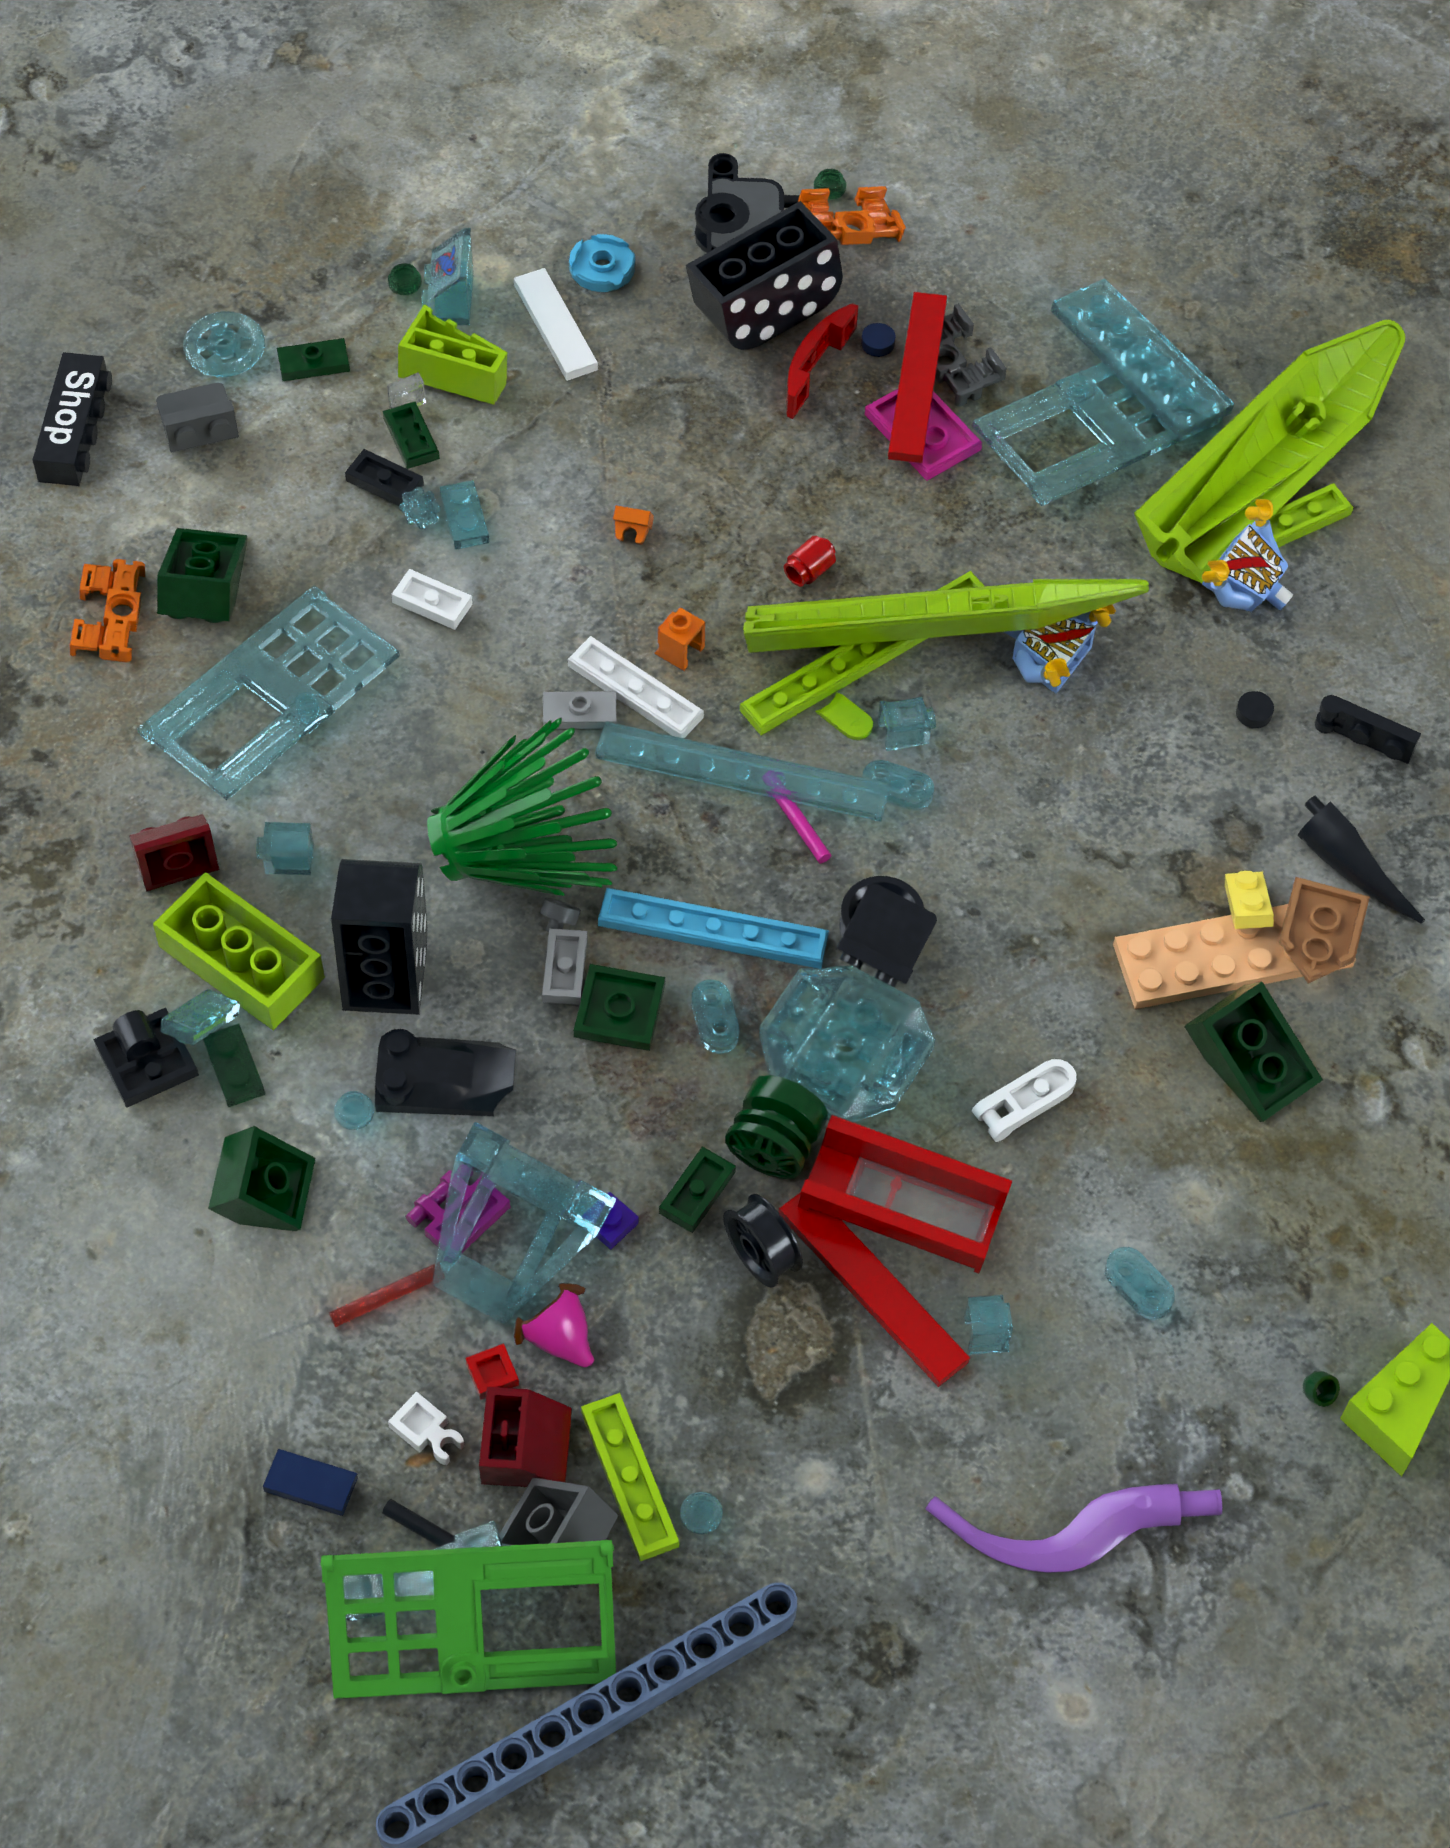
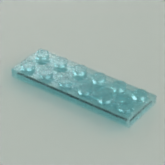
[1051,278,1234,438]

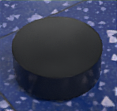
[1236,691,1274,728]

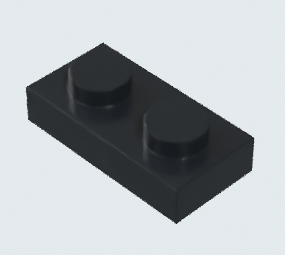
[345,449,424,509]

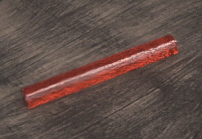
[329,1261,447,1327]

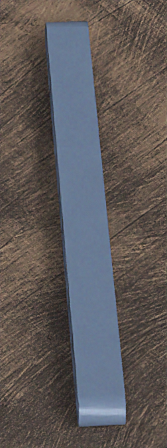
[376,1582,797,1848]

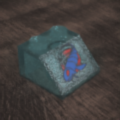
[422,228,474,326]

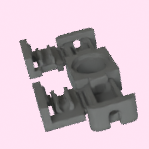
[907,303,1007,406]

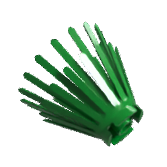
[427,718,618,896]

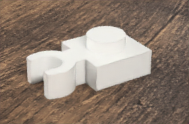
[388,1392,464,1465]

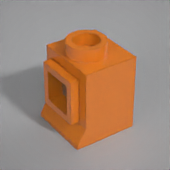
[655,607,705,671]

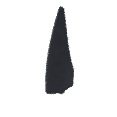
[1298,795,1425,923]

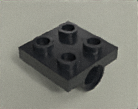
[93,1007,199,1108]

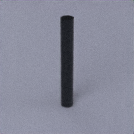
[382,1499,474,1549]

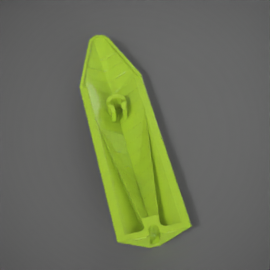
[1134,320,1406,583]
[743,579,1149,653]

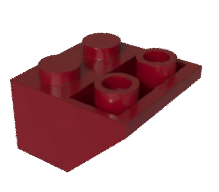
[479,1387,572,1487]

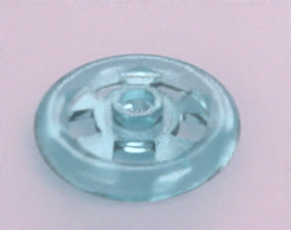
[183,311,265,377]

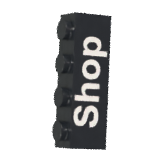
[32,352,112,486]

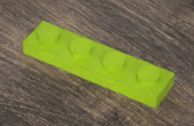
[581,1393,679,1562]

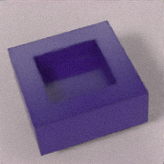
[582,1192,639,1250]

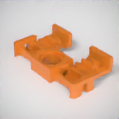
[798,186,906,245]
[70,559,145,662]

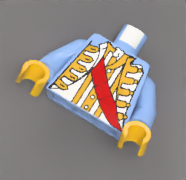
[1202,499,1293,612]
[1004,604,1116,693]

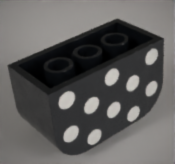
[686,201,843,350]
[331,859,427,1015]

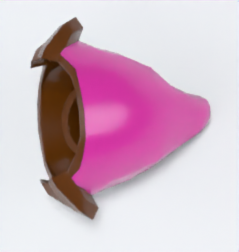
[514,1283,594,1368]

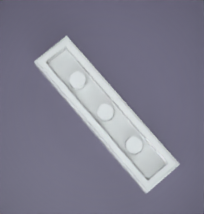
[514,268,598,381]
[568,636,704,741]

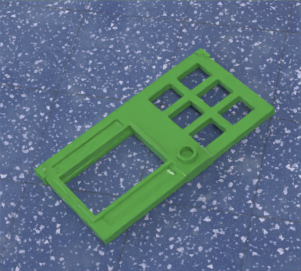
[320,1540,616,1699]

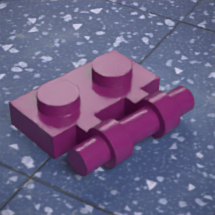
[405,1163,511,1261]

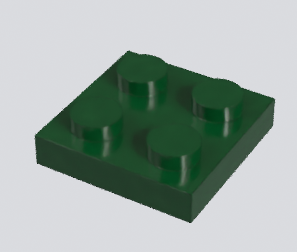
[573,964,665,1051]

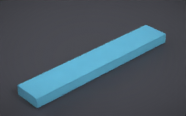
[598,888,829,969]

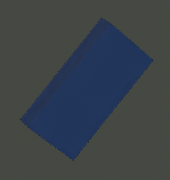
[263,1449,358,1516]

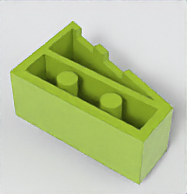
[398,304,508,405]
[1340,1323,1450,1477]

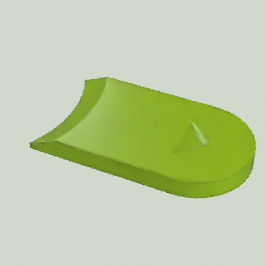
[815,692,873,740]

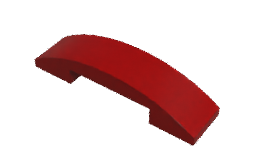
[786,303,858,419]

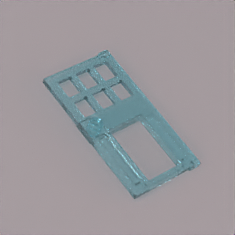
[972,342,1223,506]
[137,586,400,801]

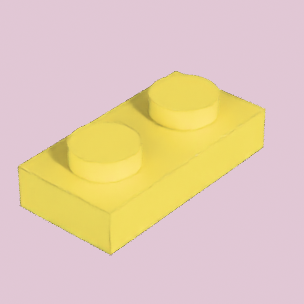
[1225,871,1274,929]

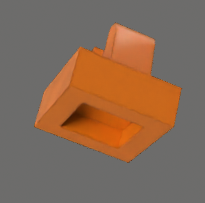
[613,505,654,545]

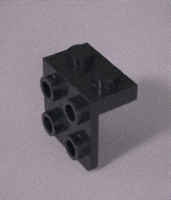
[836,883,937,988]

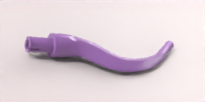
[925,1484,1222,1573]

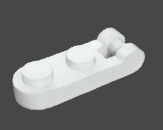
[972,1059,1077,1142]

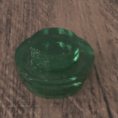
[813,169,846,200]
[388,263,422,295]

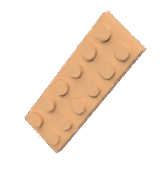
[1113,904,1356,1009]

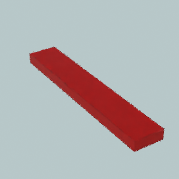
[888,292,947,463]
[779,1193,970,1387]

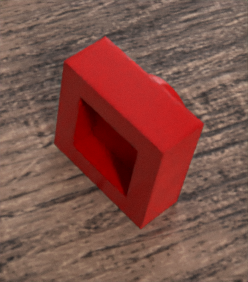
[465,1343,519,1400]

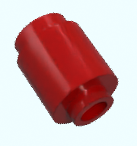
[783,536,836,587]

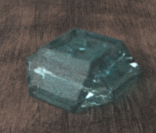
[759,965,935,1122]

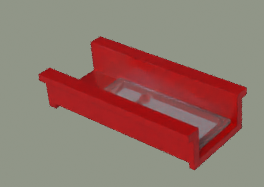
[798,1115,1012,1274]

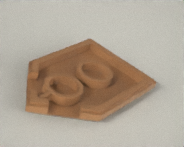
[1279,877,1370,984]

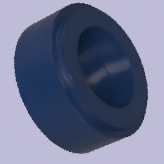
[861,323,896,357]

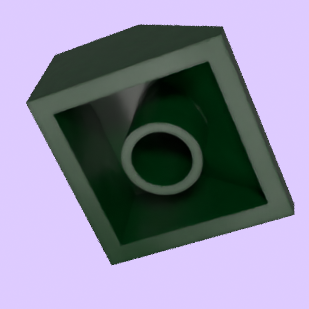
[208,1126,316,1231]

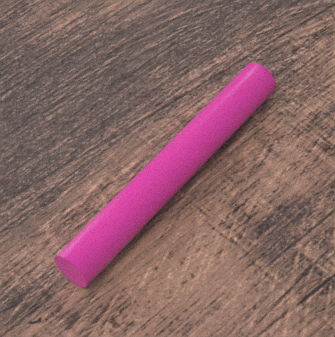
[762,772,831,864]

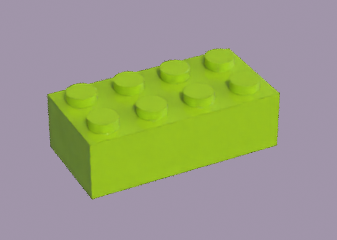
[153,872,325,1031]

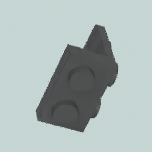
[156,383,239,453]

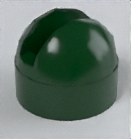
[1303,1371,1340,1407]

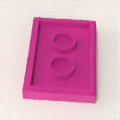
[864,389,982,481]

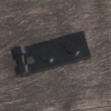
[1315,695,1421,764]

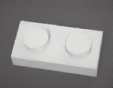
[391,569,472,630]

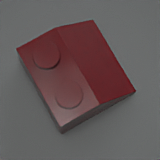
[129,814,219,892]

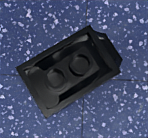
[375,1029,516,1116]

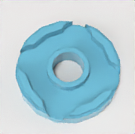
[569,234,635,292]

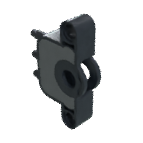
[694,153,800,253]

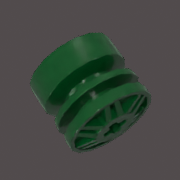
[725,1075,828,1179]

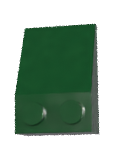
[157,528,247,623]
[1184,981,1323,1122]

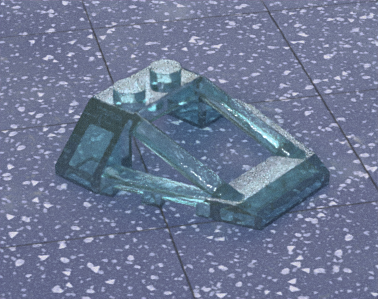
[432,1122,616,1324]

